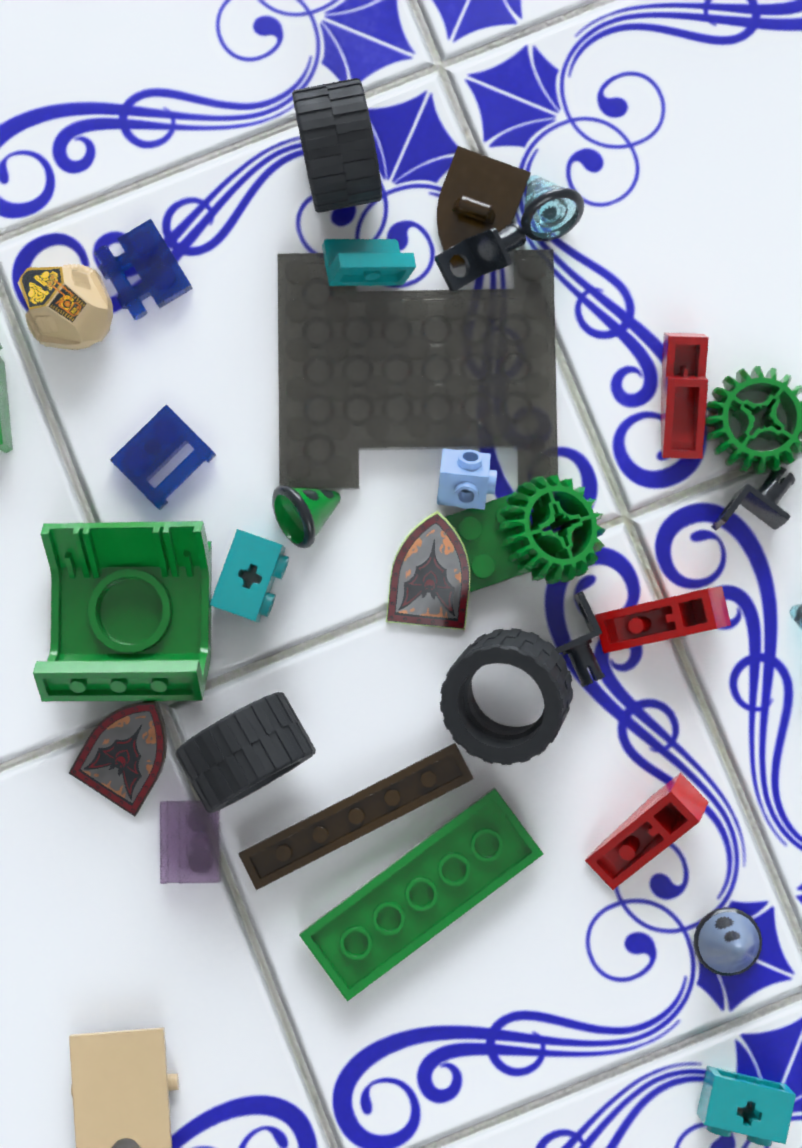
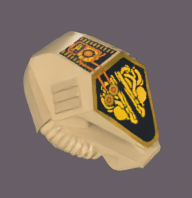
[18,264,113,350]

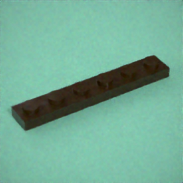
[238,743,474,890]

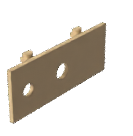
[69,1027,179,1148]

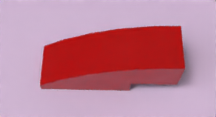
[661,333,709,459]

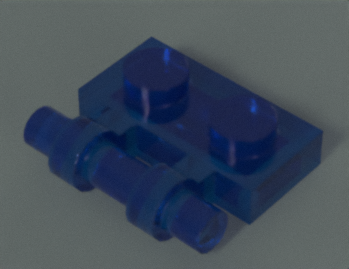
[94,219,193,320]

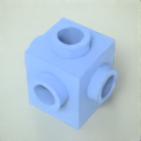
[437,449,497,510]

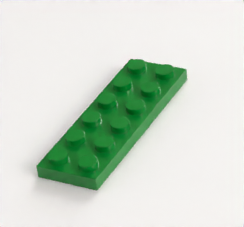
[299,787,543,1002]

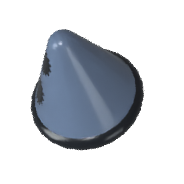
[693,907,762,976]

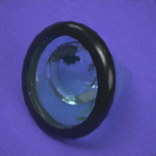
[521,175,585,241]

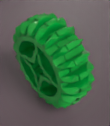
[705,366,802,475]
[498,475,606,584]

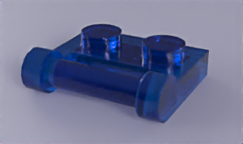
[110,404,216,510]

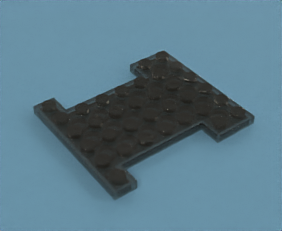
[277,249,558,490]

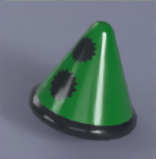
[272,485,341,548]

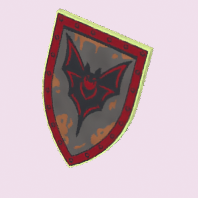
[386,511,470,630]

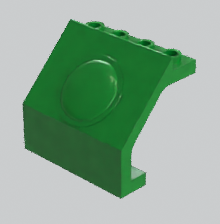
[33,521,212,702]

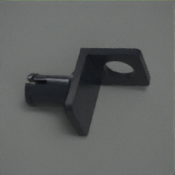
[435,223,526,292]
[711,467,795,531]
[555,591,605,687]

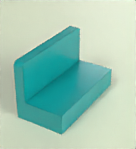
[322,239,416,286]

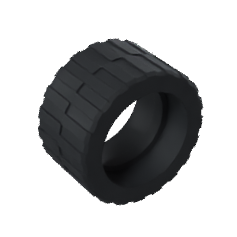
[292,78,382,213]
[440,628,573,765]
[175,692,316,813]

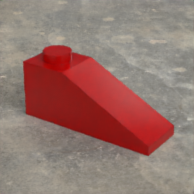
[595,586,731,654]
[585,772,709,890]

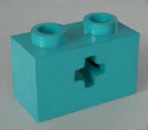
[210,529,289,623]
[697,1066,796,1146]

